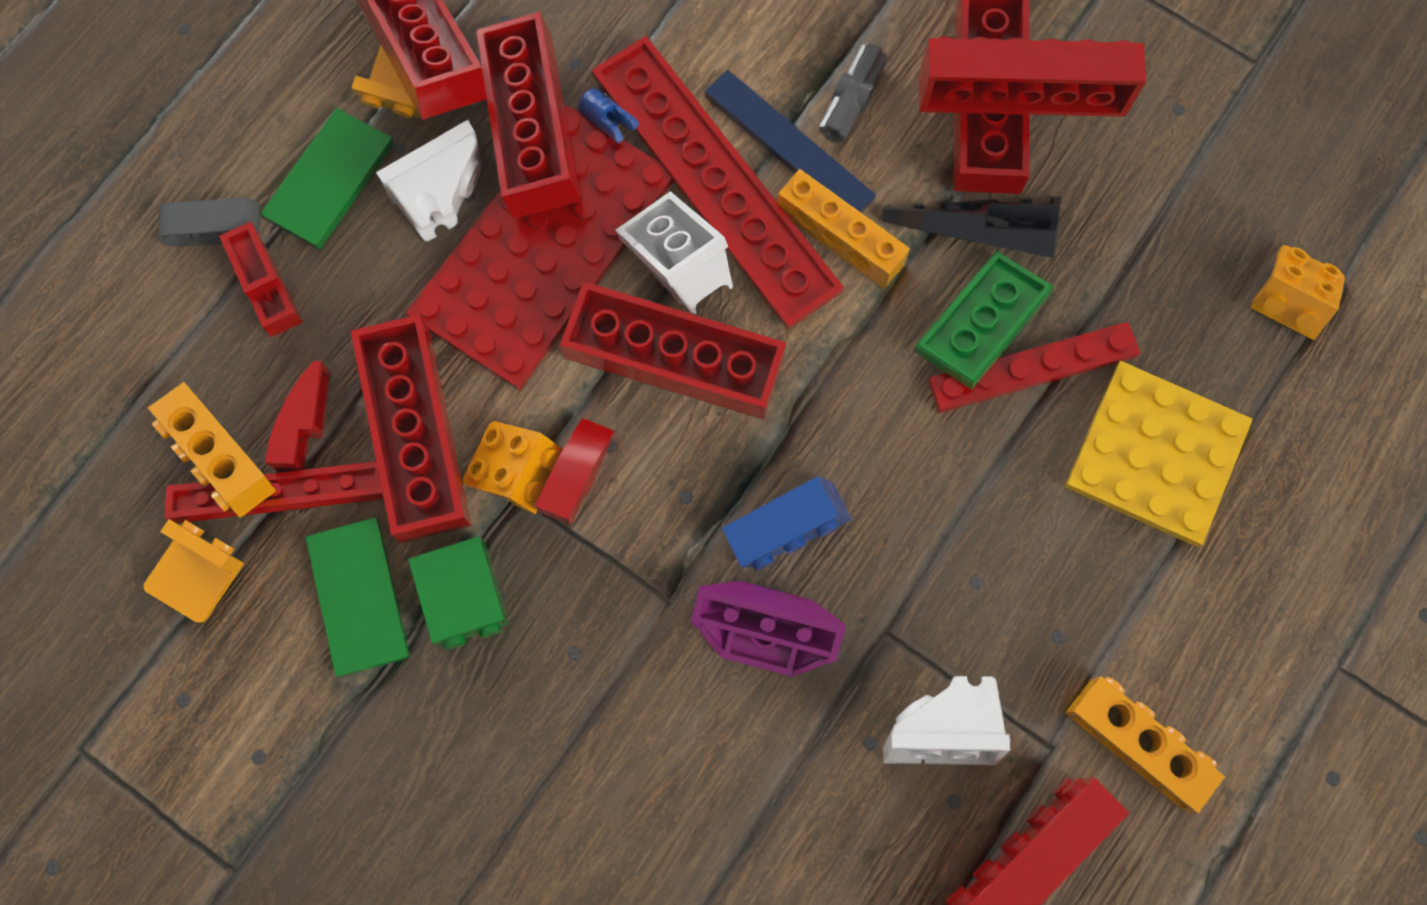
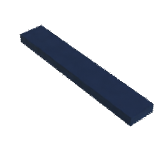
[705,69,876,213]

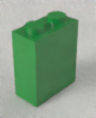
[408,536,509,650]

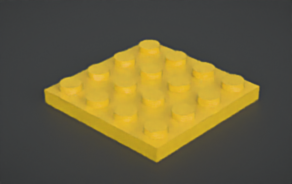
[1064,361,1253,547]

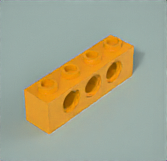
[777,169,910,290]
[148,382,276,518]
[1064,676,1225,813]

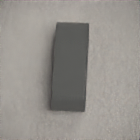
[158,198,260,247]

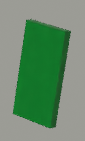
[260,107,394,250]
[914,251,1055,389]
[306,517,411,678]

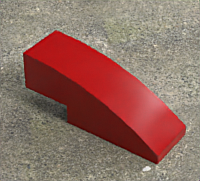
[219,221,303,337]
[265,361,331,472]
[535,418,615,526]

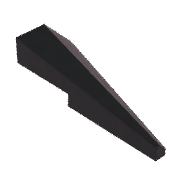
[883,196,1062,258]

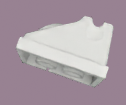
[376,120,481,241]
[615,191,733,315]
[883,676,1010,765]

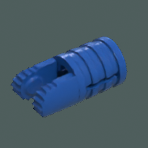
[578,89,639,143]

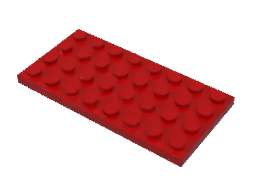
[405,105,673,391]

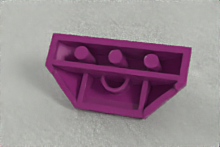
[691,581,846,677]

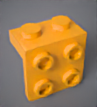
[352,45,426,120]
[1250,245,1345,340]
[463,421,563,514]
[143,520,244,623]

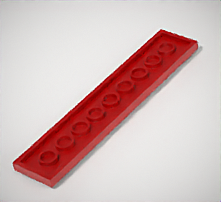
[592,36,844,330]

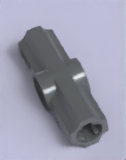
[819,43,888,143]

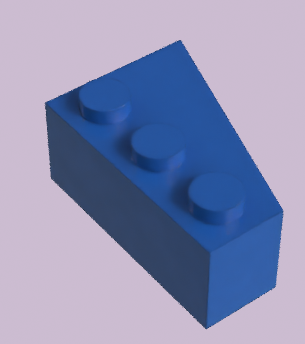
[722,476,852,571]

